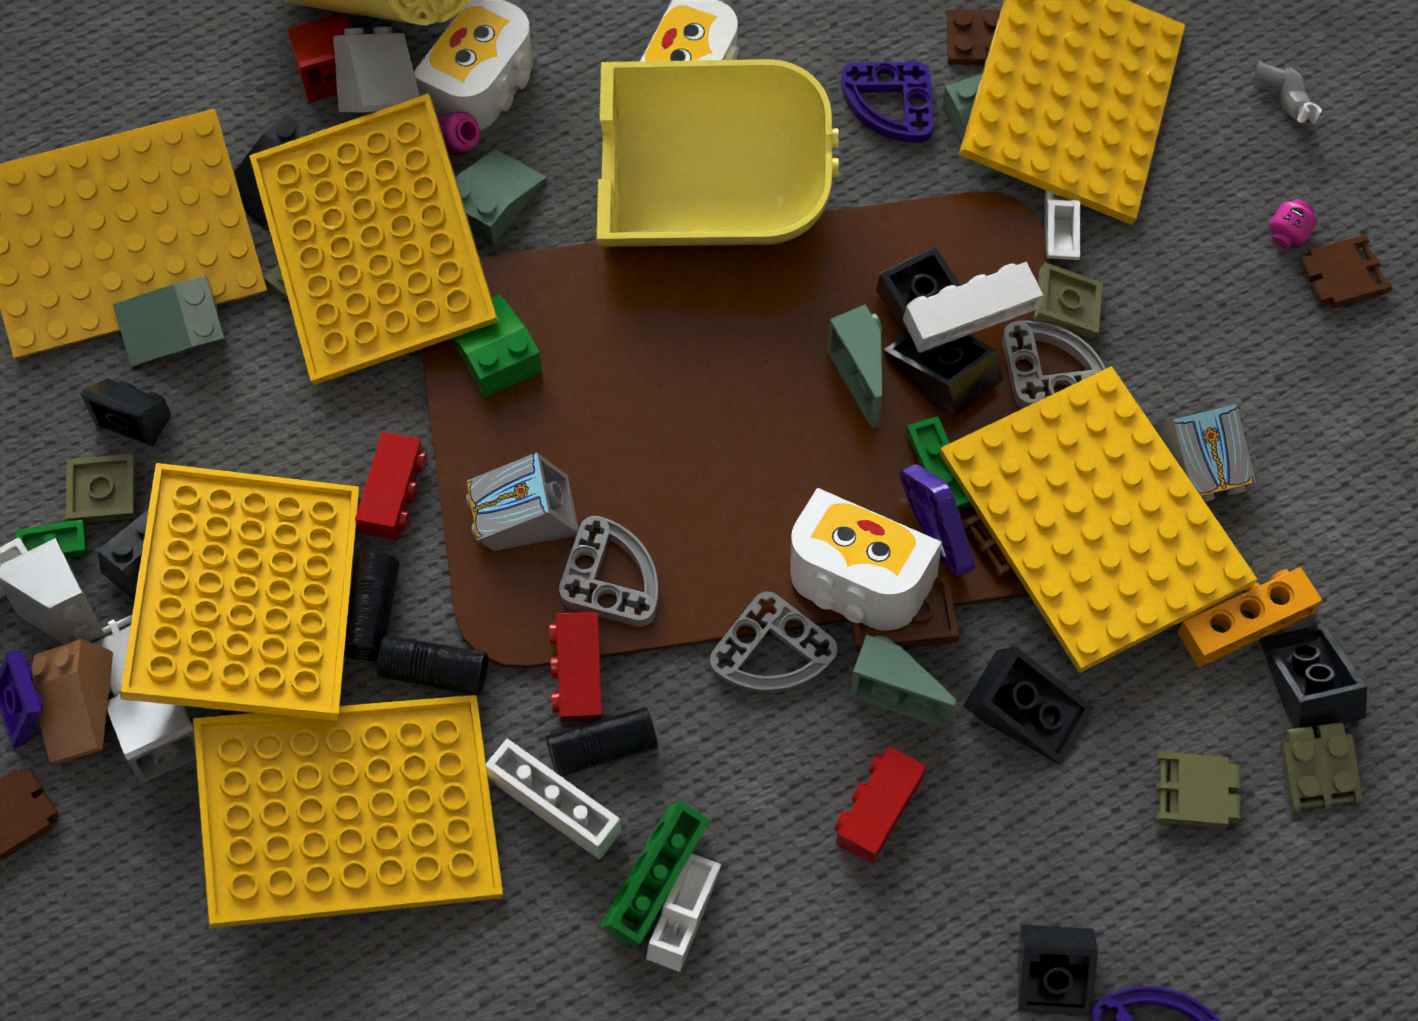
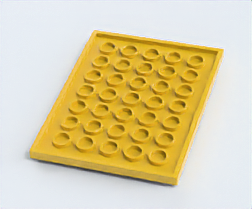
[959,0,1185,225]
[250,93,499,385]
[0,109,268,359]
[939,366,1257,673]
[120,463,359,721]
[193,695,503,928]

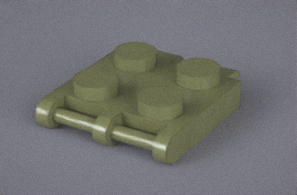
[1280,722,1363,813]
[1156,752,1241,829]

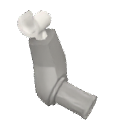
[1252,61,1321,124]

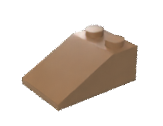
[31,639,113,764]

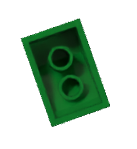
[451,294,542,398]

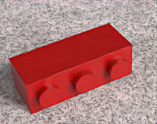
[355,432,427,540]
[550,612,602,722]
[834,746,926,864]

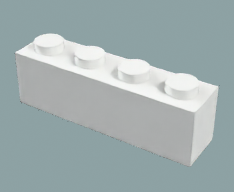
[903,262,1043,353]
[485,739,621,860]

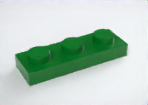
[906,416,973,511]

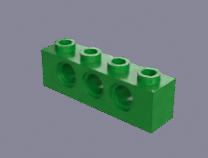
[598,801,710,947]

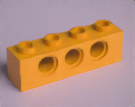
[1178,567,1322,668]

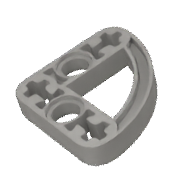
[1002,321,1106,409]
[559,516,658,627]
[709,591,837,692]

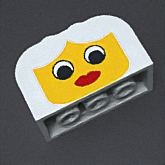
[414,0,533,130]
[641,0,739,61]
[791,488,942,631]

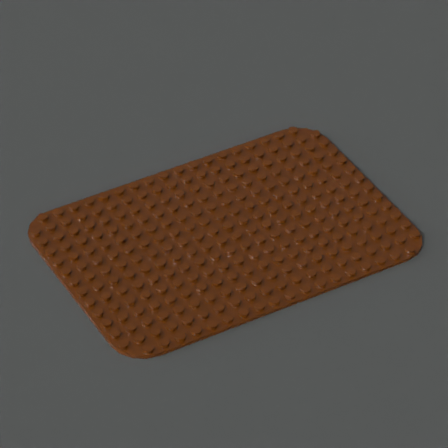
[422,191,1083,668]

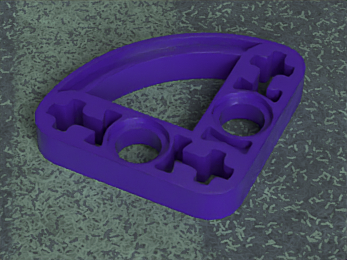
[841,62,933,143]
[900,464,975,577]
[1090,986,1221,1021]

